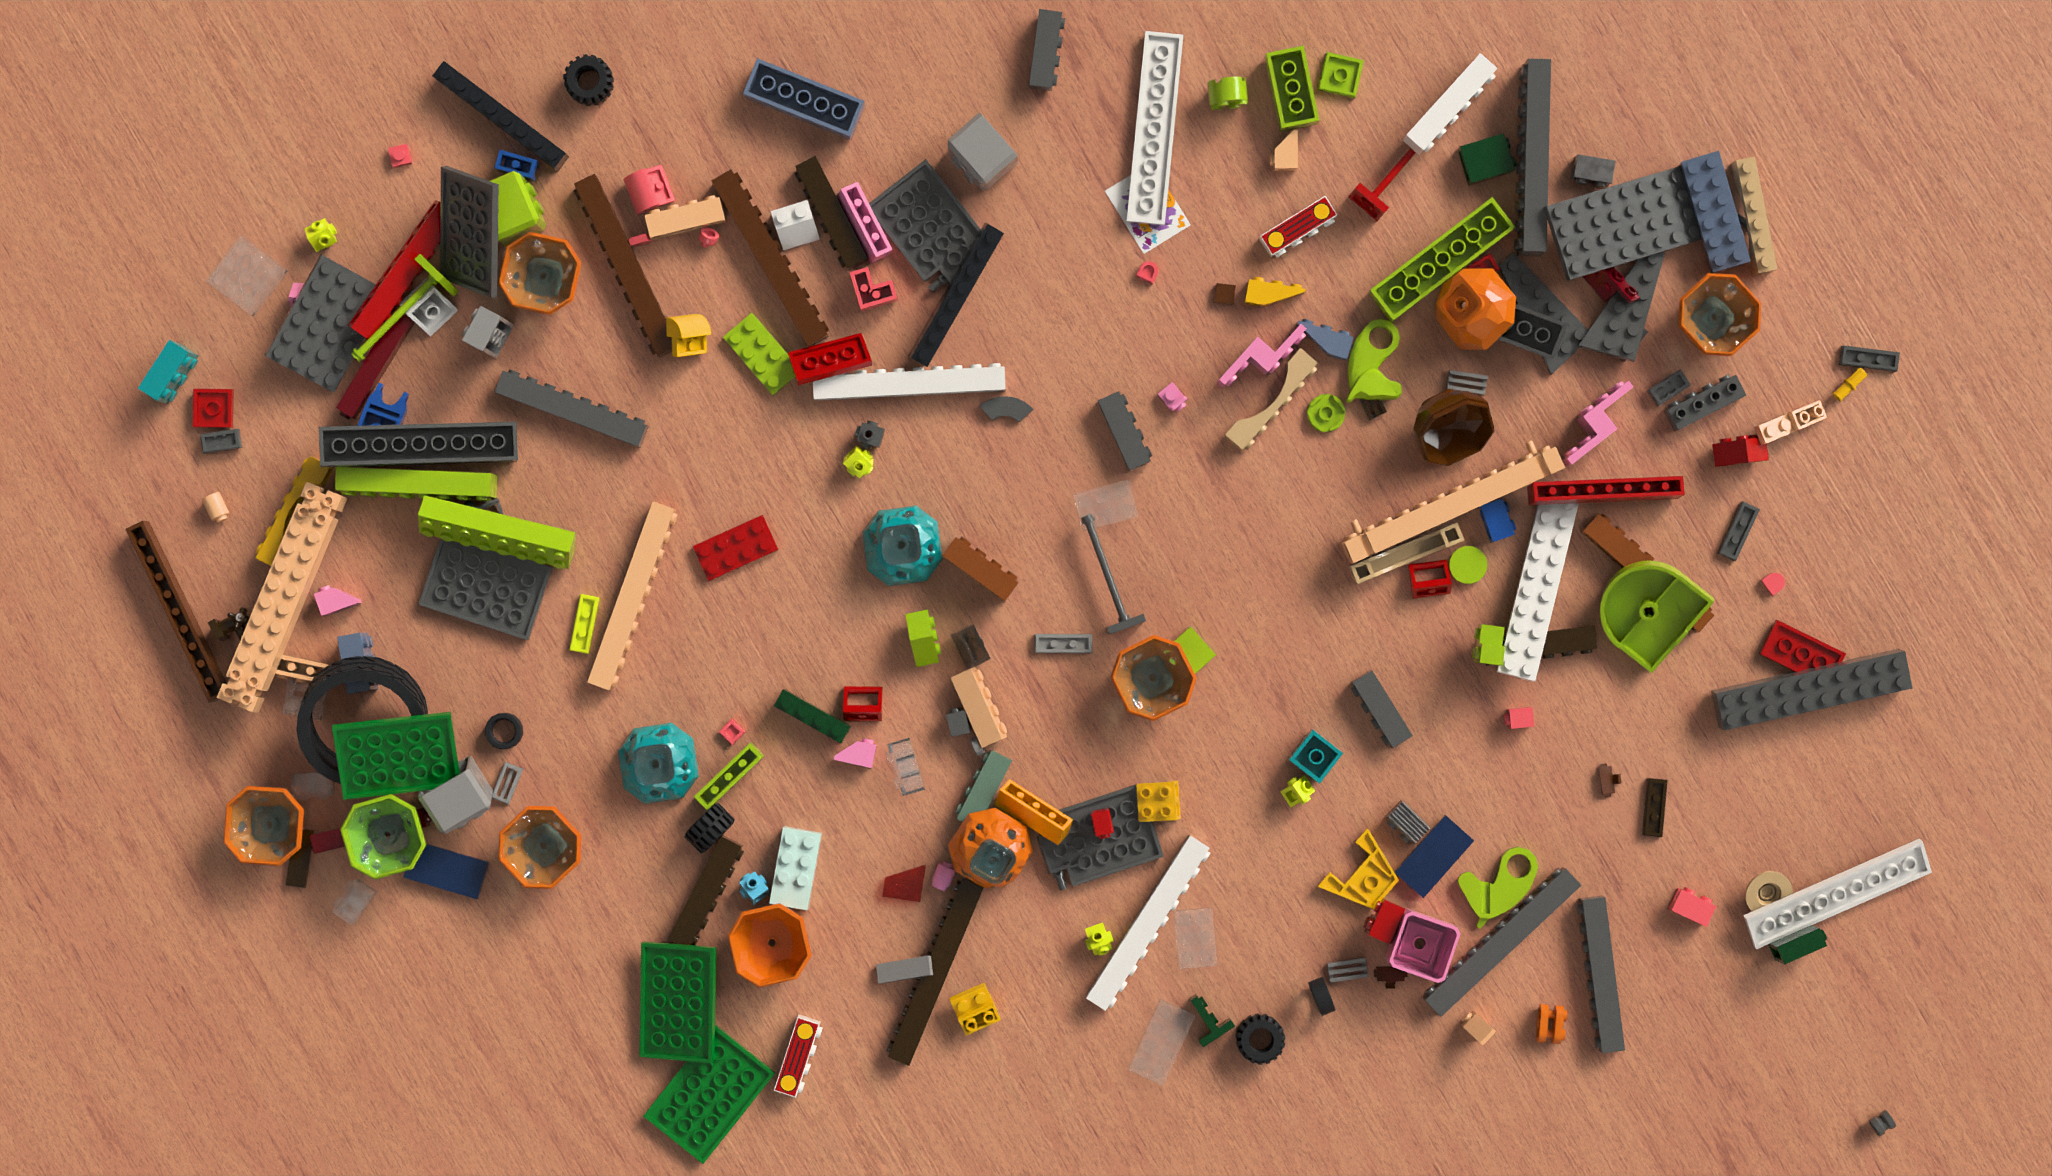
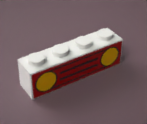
[1259,196,1337,258]
[774,1015,823,1098]

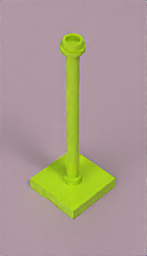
[351,254,459,362]

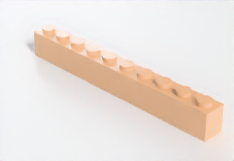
[587,501,678,690]

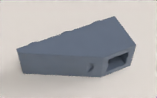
[1296,319,1354,361]

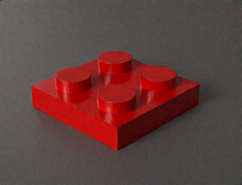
[193,389,234,428]

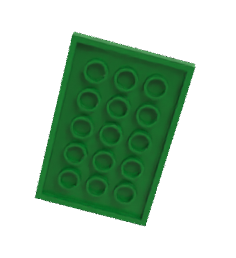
[332,712,460,800]
[639,941,716,1063]
[643,1025,776,1164]

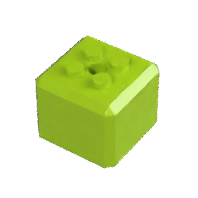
[490,171,546,247]

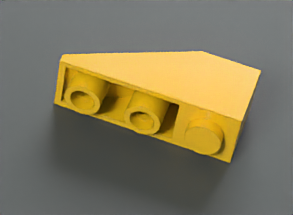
[1244,277,1306,307]

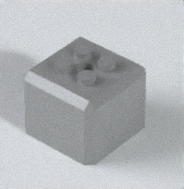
[947,113,1018,191]
[418,756,493,834]

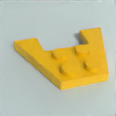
[1317,828,1399,909]

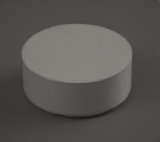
[970,736,985,756]

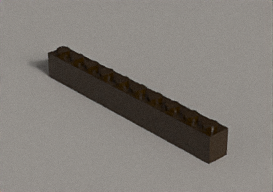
[886,878,984,1066]

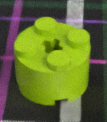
[1207,77,1248,111]

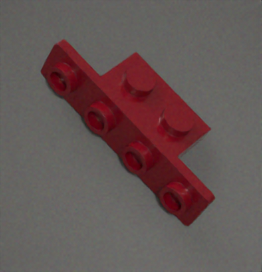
[1582,267,1640,303]

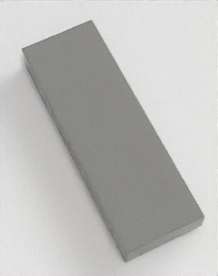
[1035,634,1092,653]
[876,956,933,984]

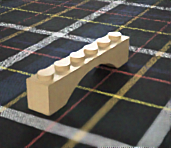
[1731,157,1777,276]
[1224,348,1318,451]
[1348,523,1464,584]

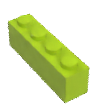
[694,742,765,810]

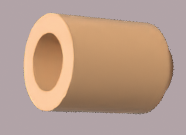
[202,492,229,523]

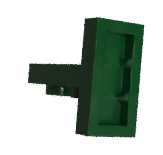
[1190,994,1235,1047]

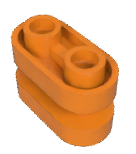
[1536,1004,1567,1044]

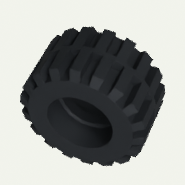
[563,54,614,106]
[684,803,735,853]
[1236,1013,1286,1065]

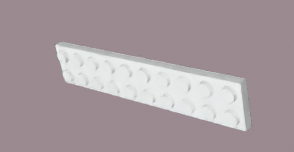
[1126,31,1183,226]
[1497,503,1579,682]
[1743,838,1932,949]

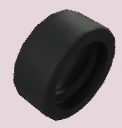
[485,713,523,749]
[1308,977,1336,1016]

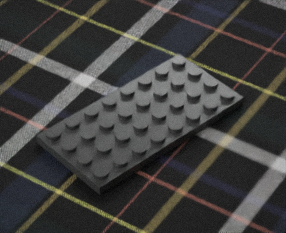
[1543,166,1702,281]

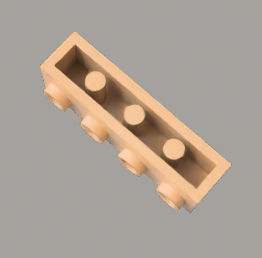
[645,195,726,240]
[275,655,332,683]
[951,667,1007,748]

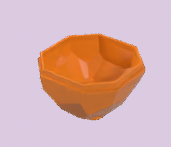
[1435,268,1516,350]
[727,903,812,988]

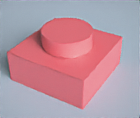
[388,144,412,168]

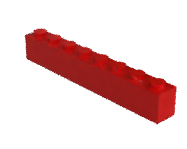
[347,200,441,340]
[1527,476,1685,505]

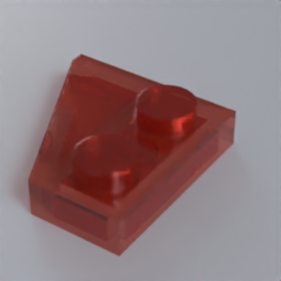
[882,865,926,902]

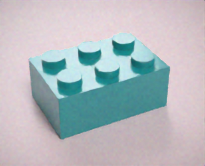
[138,340,199,404]

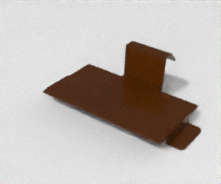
[1599,763,1622,798]
[1374,966,1408,989]

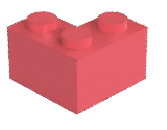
[850,267,898,311]

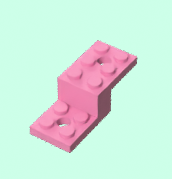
[1217,324,1307,388]
[1562,381,1633,467]

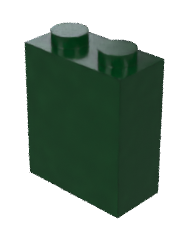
[1457,133,1516,186]
[1768,925,1827,964]

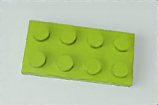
[723,313,795,396]

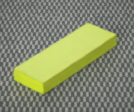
[569,594,600,654]

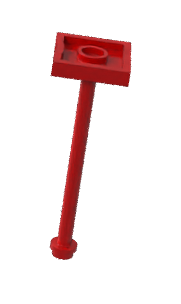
[1348,147,1416,221]

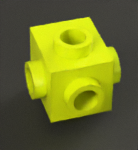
[304,218,337,252]
[843,445,874,479]
[1280,775,1315,807]
[1085,922,1114,955]

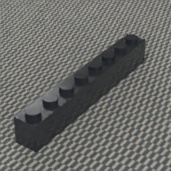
[432,61,569,172]
[908,223,1004,367]

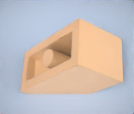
[1270,130,1298,171]
[1460,1011,1496,1045]

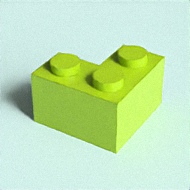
[905,609,941,667]
[1471,624,1505,666]

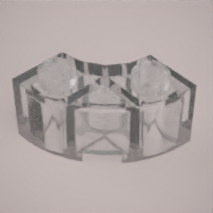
[886,738,925,796]

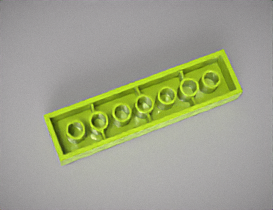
[1367,197,1516,322]
[335,467,498,502]
[418,495,576,569]

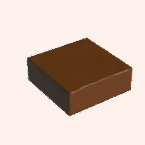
[1214,283,1236,305]

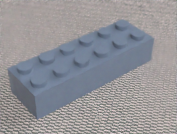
[743,58,865,140]
[1679,151,1751,273]

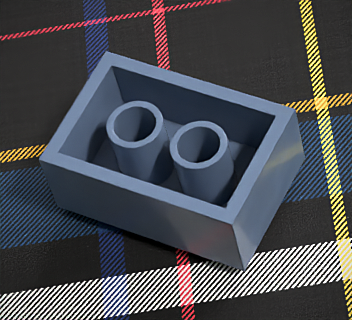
[337,633,380,694]

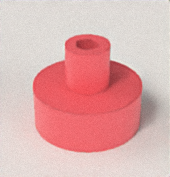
[698,227,719,248]

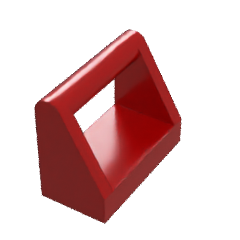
[1408,560,1452,599]
[843,686,883,721]

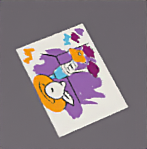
[1105,175,1191,254]

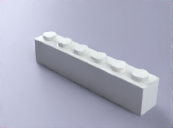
[1403,53,1497,155]

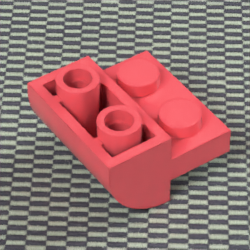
[623,165,675,215]

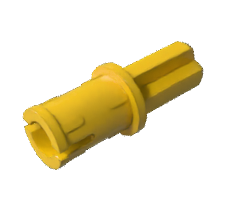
[1832,368,1867,402]

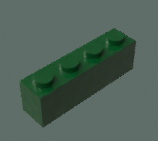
[774,689,851,743]

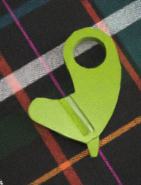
[1346,319,1402,403]
[1458,846,1538,929]

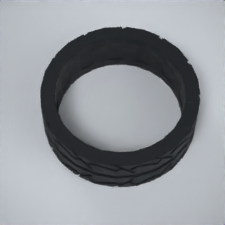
[296,656,428,784]

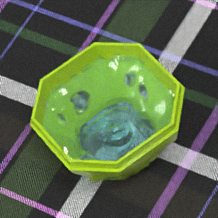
[340,794,426,880]

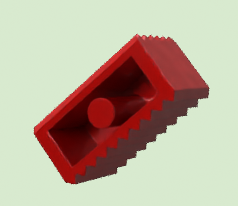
[1090,808,1114,839]

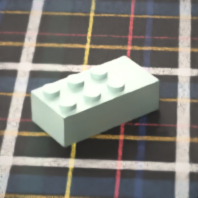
[769,826,822,910]

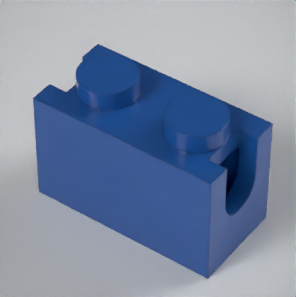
[495,150,540,182]
[1478,499,1516,543]

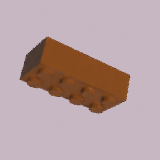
[942,536,1019,601]

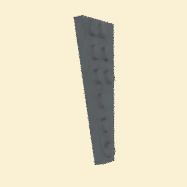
[1578,252,1665,362]
[1498,253,1589,375]

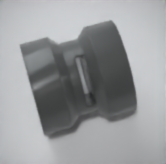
[1869,1110,1896,1137]

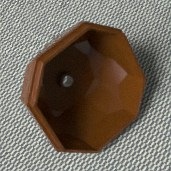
[1413,389,1495,466]

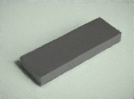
[1839,345,1900,372]
[1717,501,1760,561]

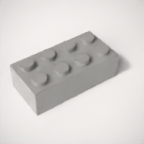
[462,306,514,359]

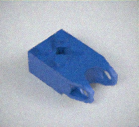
[357,383,409,426]

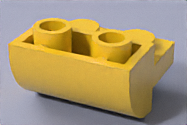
[666,314,711,357]
[949,983,1001,1035]

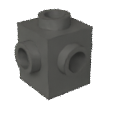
[855,420,885,449]

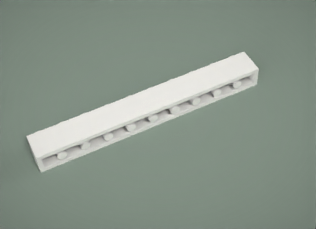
[813,363,1006,401]
[1086,835,1210,1011]

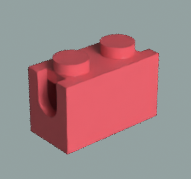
[1668,887,1716,927]

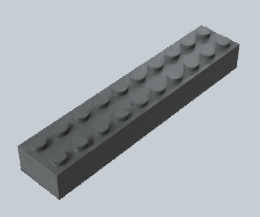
[1514,59,1551,257]
[319,422,518,468]
[1711,649,1913,730]

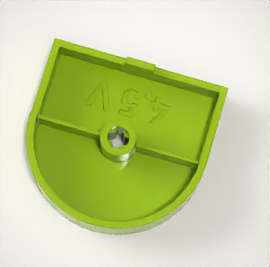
[1600,561,1714,673]

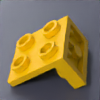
[1136,780,1181,822]

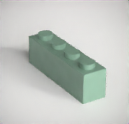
[955,750,1012,829]

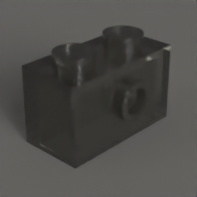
[951,624,991,669]

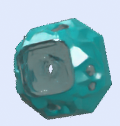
[862,505,943,586]
[617,722,699,804]

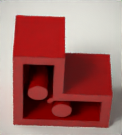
[1712,435,1769,467]
[1363,898,1405,944]

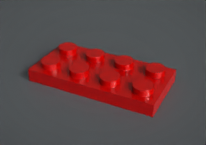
[788,333,872,386]
[693,515,779,581]
[1759,620,1846,672]

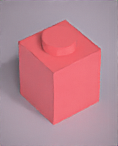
[1504,707,1534,729]

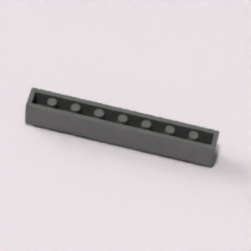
[495,369,649,448]
[1577,895,1625,1053]

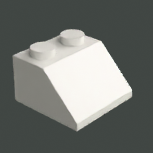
[771,200,820,251]
[399,278,458,337]

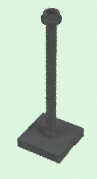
[1081,514,1146,634]

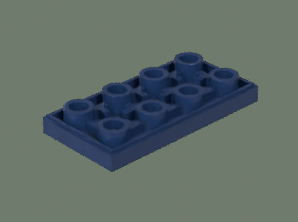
[1394,815,1474,898]
[403,843,489,899]

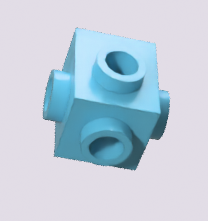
[739,871,769,905]

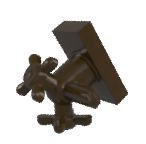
[208,607,249,641]

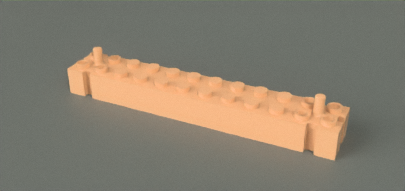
[1340,441,1565,564]
[217,482,348,713]

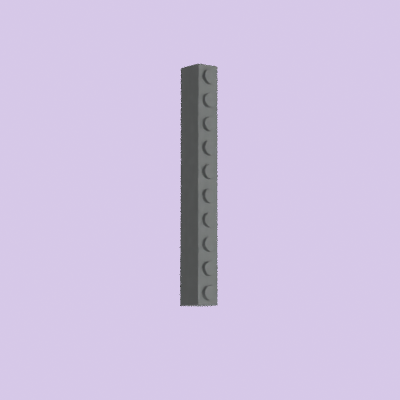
[1423,867,1582,1017]

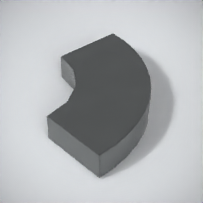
[980,396,1034,422]

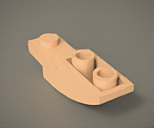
[1754,400,1827,445]

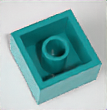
[1288,729,1343,784]

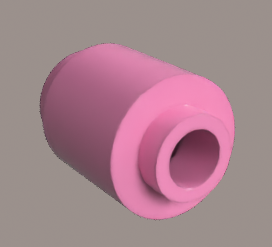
[932,861,955,891]

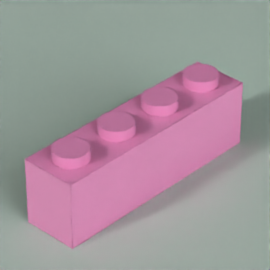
[836,182,892,263]

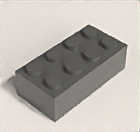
[1499,304,1569,360]

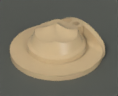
[1745,871,1793,911]

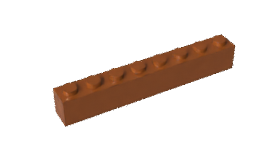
[1580,514,1714,633]

